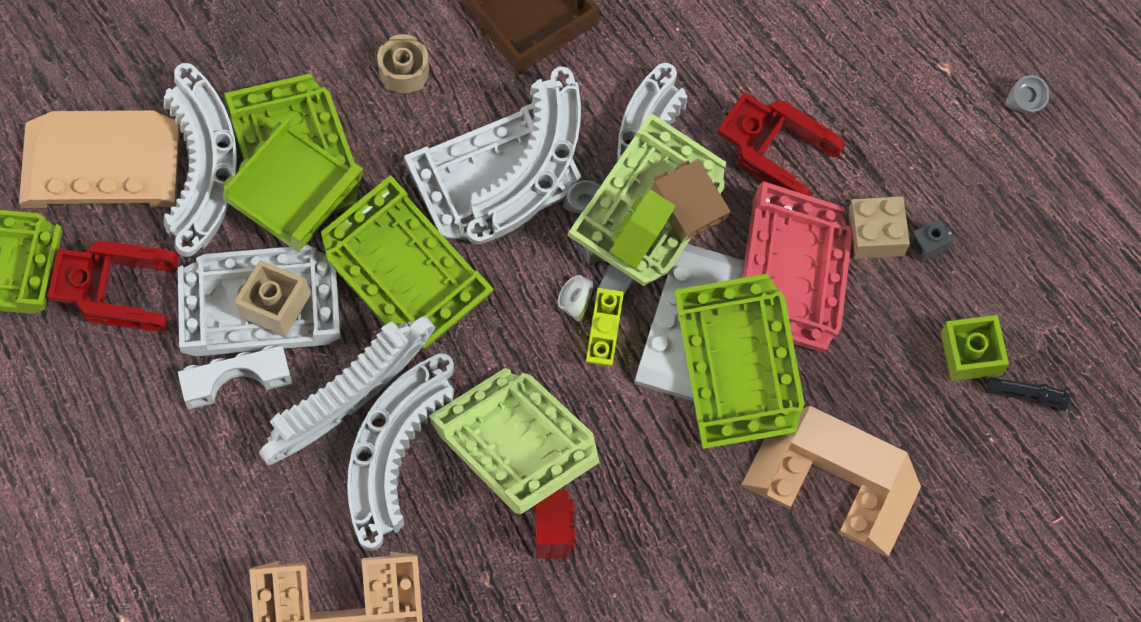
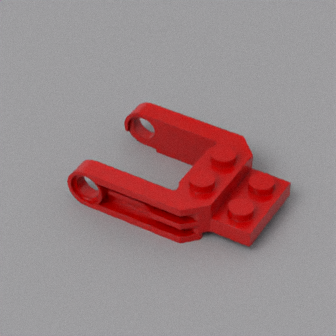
[716,92,846,197]
[48,240,179,332]

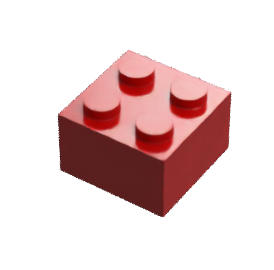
[535,490,575,559]

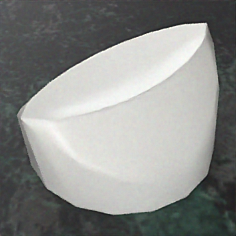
[557,275,593,322]

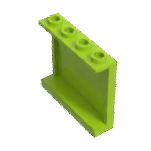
[223,117,363,253]

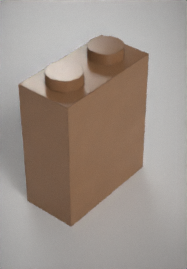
[650,159,731,243]

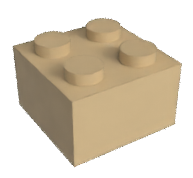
[848,197,910,259]
[233,260,311,336]

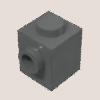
[909,219,953,263]

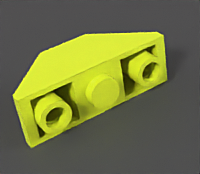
[586,288,624,367]

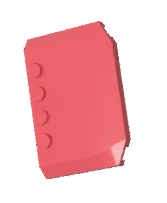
[742,181,852,352]

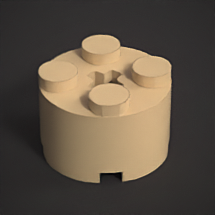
[377,34,429,93]

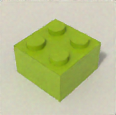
[609,189,676,269]
[941,315,1009,381]

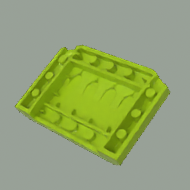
[224,74,360,214]
[321,175,494,350]
[0,210,63,314]
[674,273,804,449]

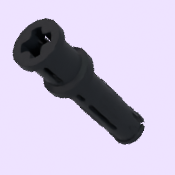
[987,376,1070,412]

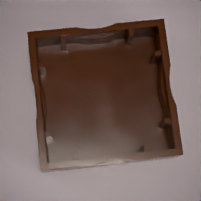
[461,0,600,75]

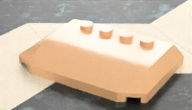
[19,110,180,208]

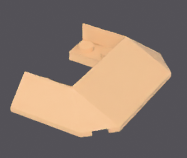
[741,406,921,558]
[249,552,423,622]

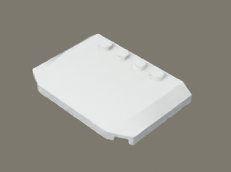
[404,104,581,240]
[635,244,744,402]
[178,245,341,356]

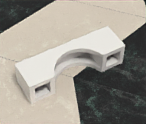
[178,345,292,410]

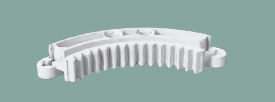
[163,63,237,257]
[617,63,687,162]
[466,67,581,244]
[259,316,435,465]
[347,353,454,551]

